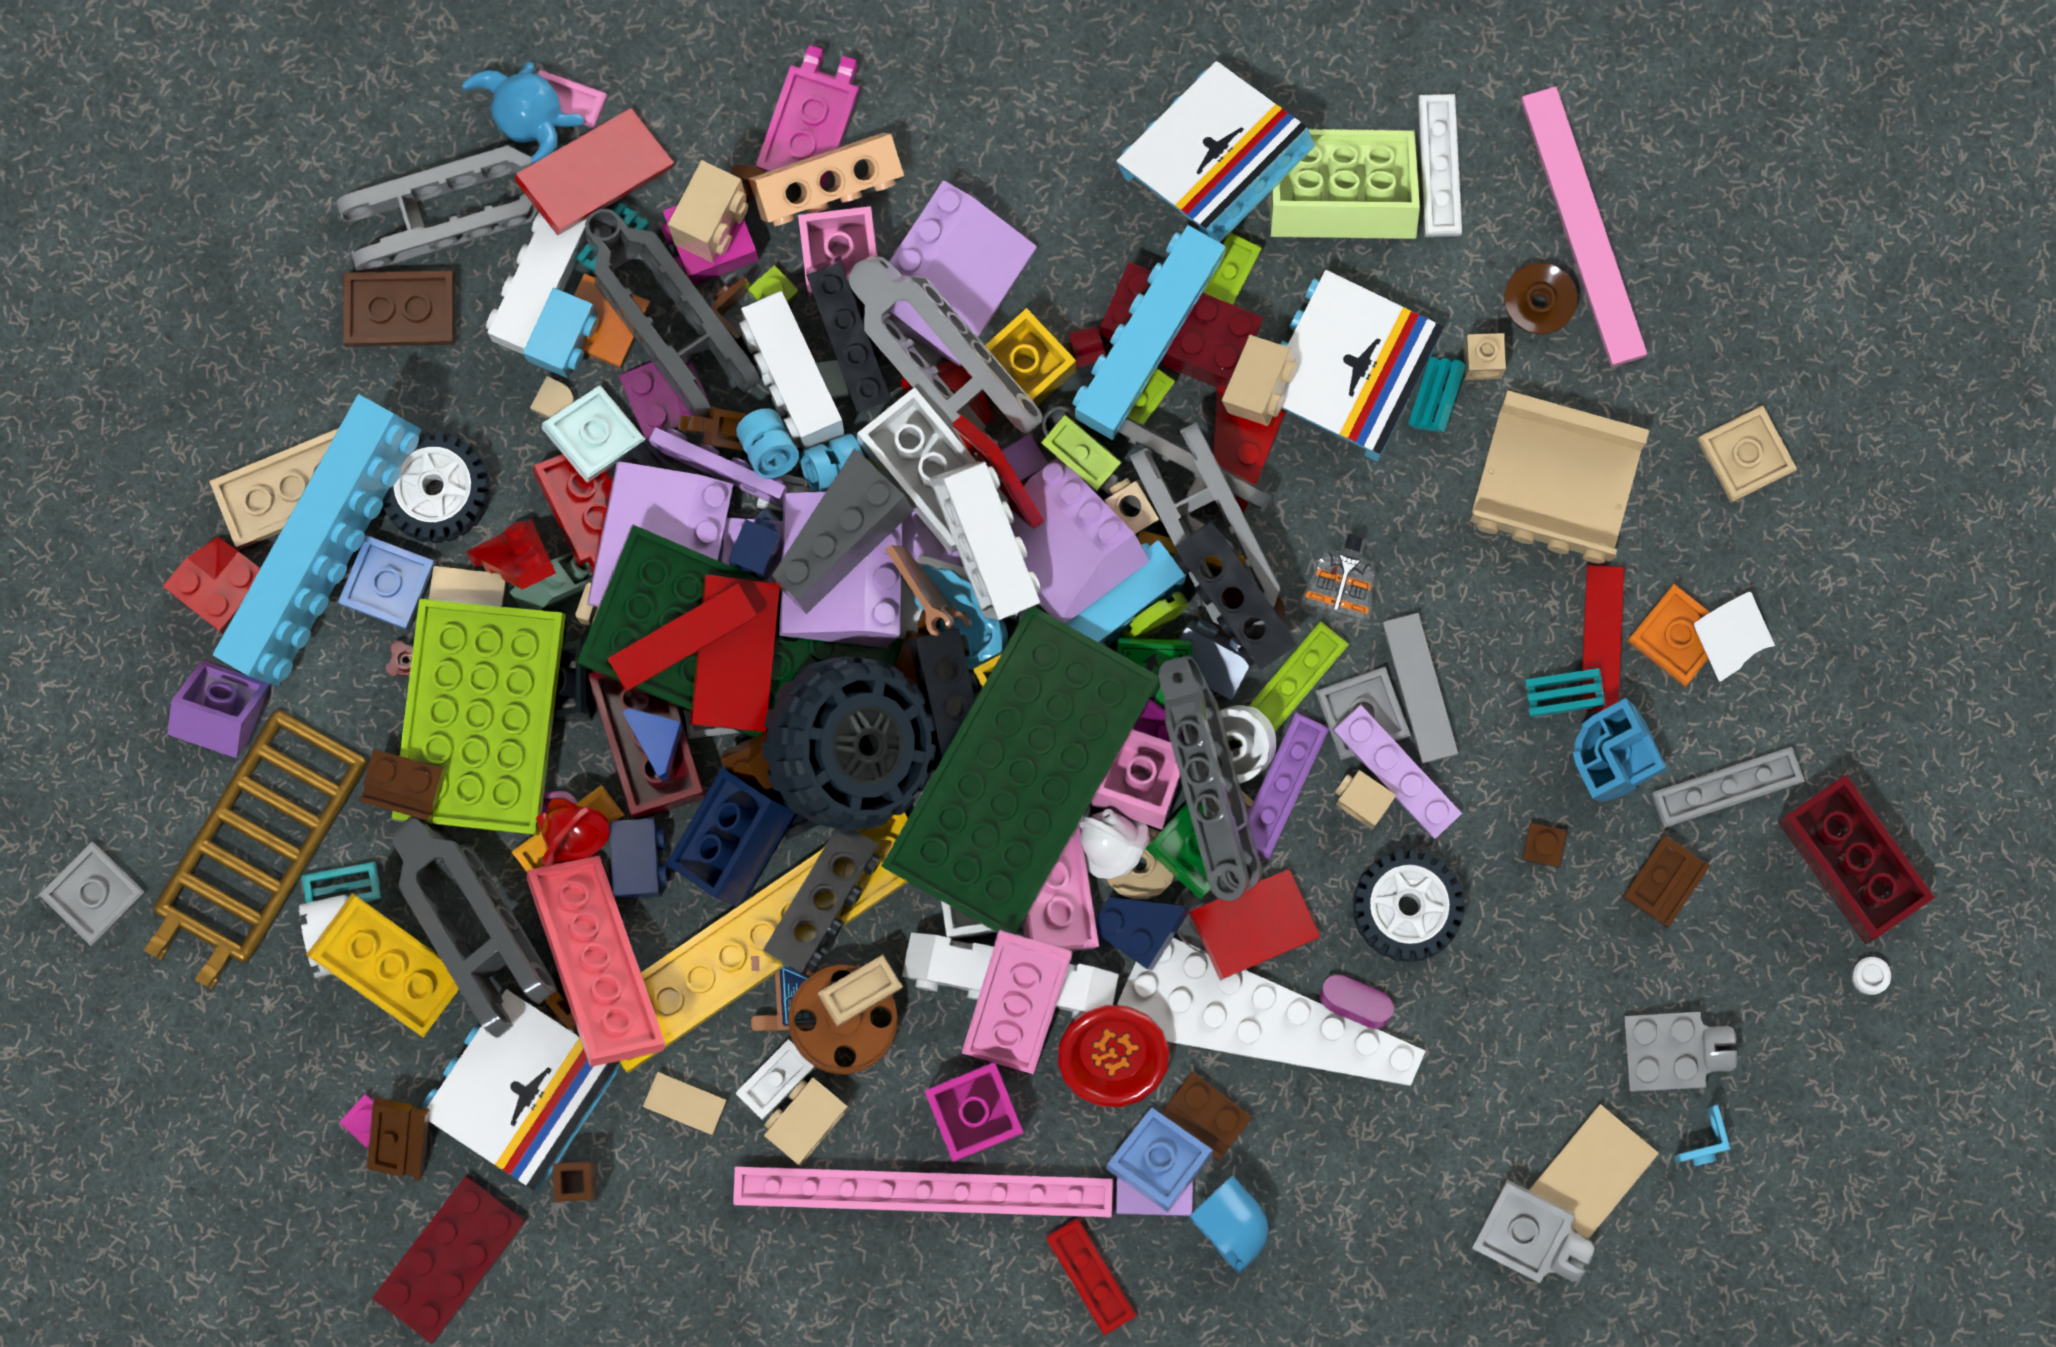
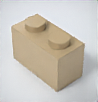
[1222,335,1297,426]
[764,1078,849,1166]

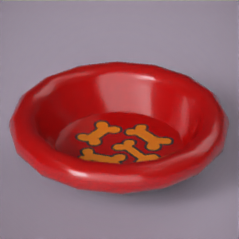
[1057,1005,1170,1108]

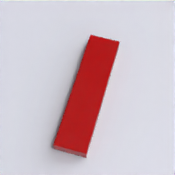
[1579,565,1624,713]
[608,583,758,692]

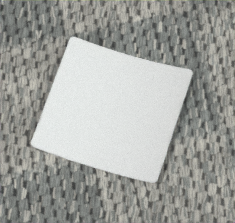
[1694,592,1775,681]

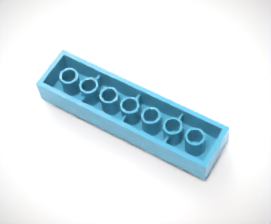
[213,394,422,686]

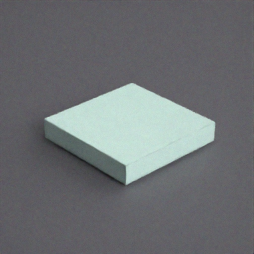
[542,385,645,483]

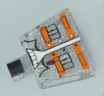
[1299,534,1375,626]

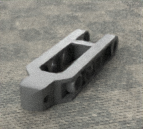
[585,209,760,418]
[1042,406,1272,556]
[1158,655,1262,901]
[392,817,556,1038]

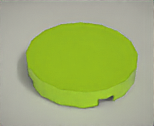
[1121,592,1189,639]

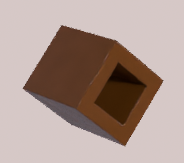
[553,1162,597,1204]

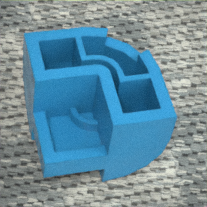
[1573,698,1668,802]
[1188,1176,1269,1274]

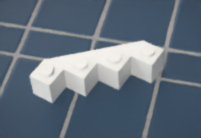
[902,933,1119,1020]

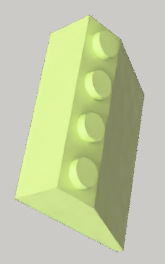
[1270,129,1420,239]

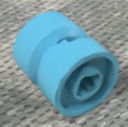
[736,408,799,479]
[800,434,864,492]

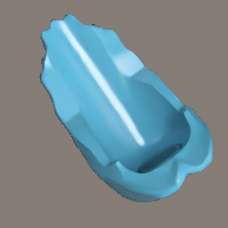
[914,564,1008,671]

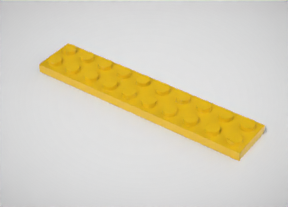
[619,813,908,1074]

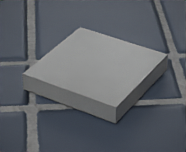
[1315,667,1411,761]
[39,842,146,947]

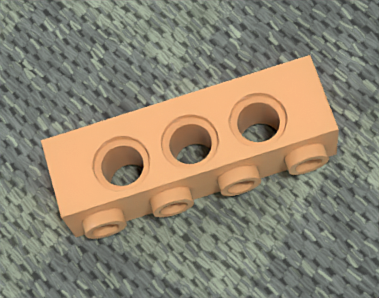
[749,133,904,226]

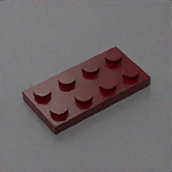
[372,1176,526,1344]

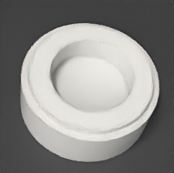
[1852,957,1891,995]

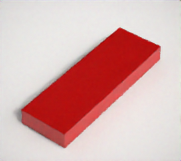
[1045,1218,1136,1336]

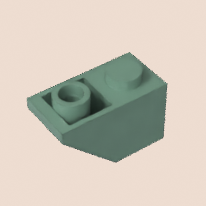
[509,552,593,612]

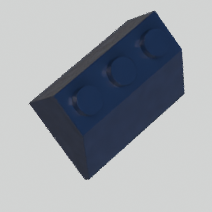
[666,768,795,907]

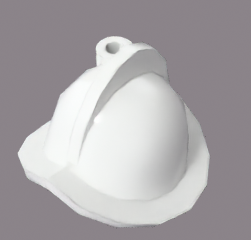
[1080,809,1150,879]

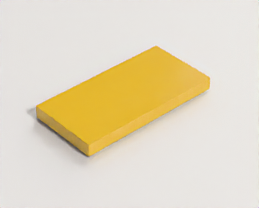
[306,893,459,1038]

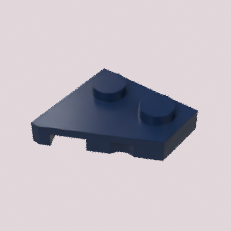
[1095,897,1190,970]

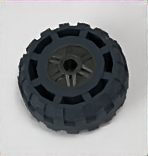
[762,656,937,830]

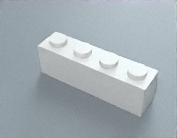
[486,213,587,355]

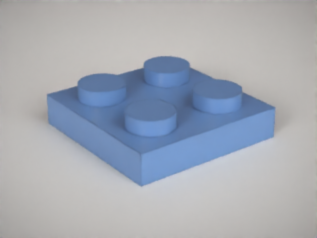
[338,535,436,631]
[1107,1107,1213,1212]

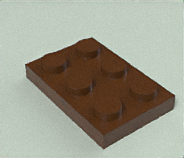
[343,271,455,347]

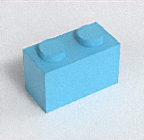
[523,287,599,378]

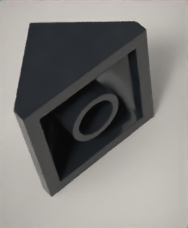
[553,639,592,722]

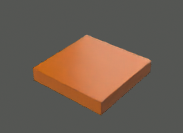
[574,274,651,369]
[1627,584,1710,687]

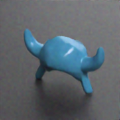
[462,61,584,164]

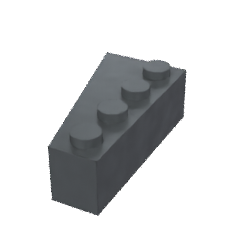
[772,448,913,614]

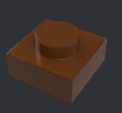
[1522,823,1567,868]

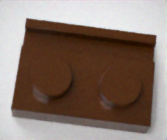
[359,749,447,821]
[1622,835,1710,928]
[1161,1072,1253,1161]
[367,1097,430,1181]

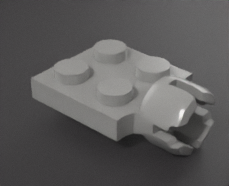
[1625,1012,1738,1092]
[1472,1179,1595,1283]

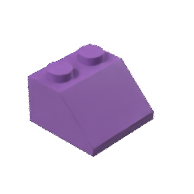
[167,660,270,758]

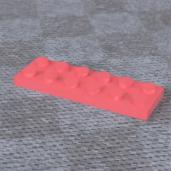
[527,855,665,1067]

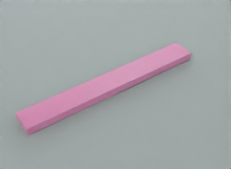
[1521,87,1647,367]

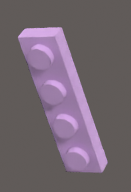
[649,427,789,509]
[1332,705,1462,839]

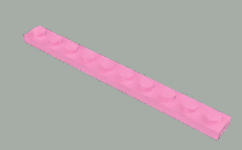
[733,1167,1113,1217]

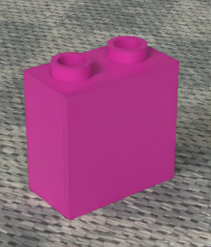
[660,205,759,285]

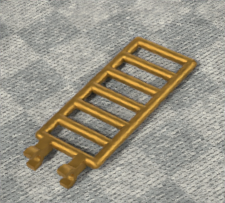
[144,710,368,990]

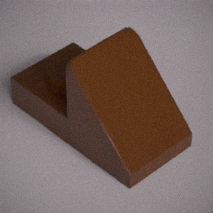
[720,732,772,790]

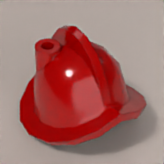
[535,797,611,867]

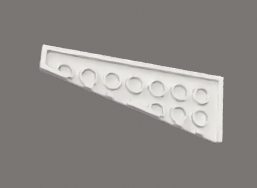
[1117,938,1425,1086]

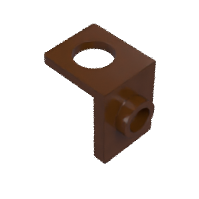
[710,276,750,347]

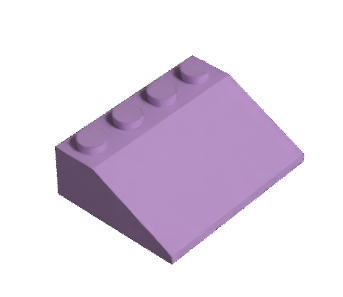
[889,180,1037,366]
[1010,458,1150,624]
[587,461,733,607]
[780,492,902,648]

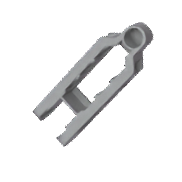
[336,145,538,272]
[849,256,1043,454]
[1130,422,1280,638]

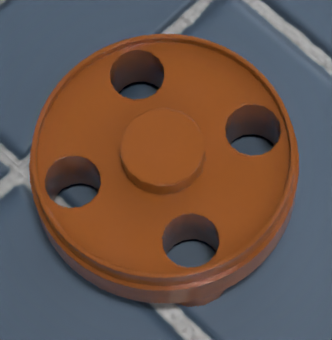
[788,965,898,1075]

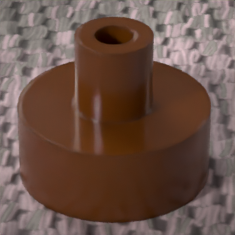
[730,165,766,201]

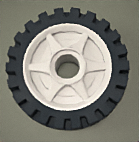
[382,432,490,543]
[1352,850,1465,962]

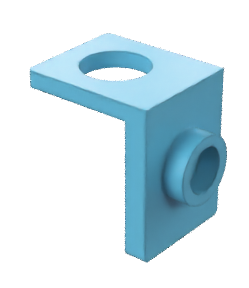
[1674,1105,1730,1166]

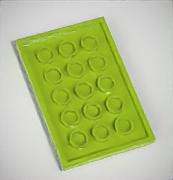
[392,599,566,835]

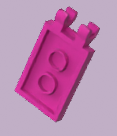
[756,45,860,191]

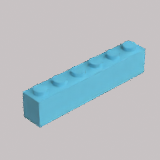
[1072,225,1226,440]

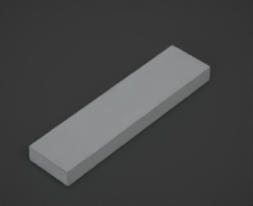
[1382,613,1458,764]
[1651,747,1805,829]

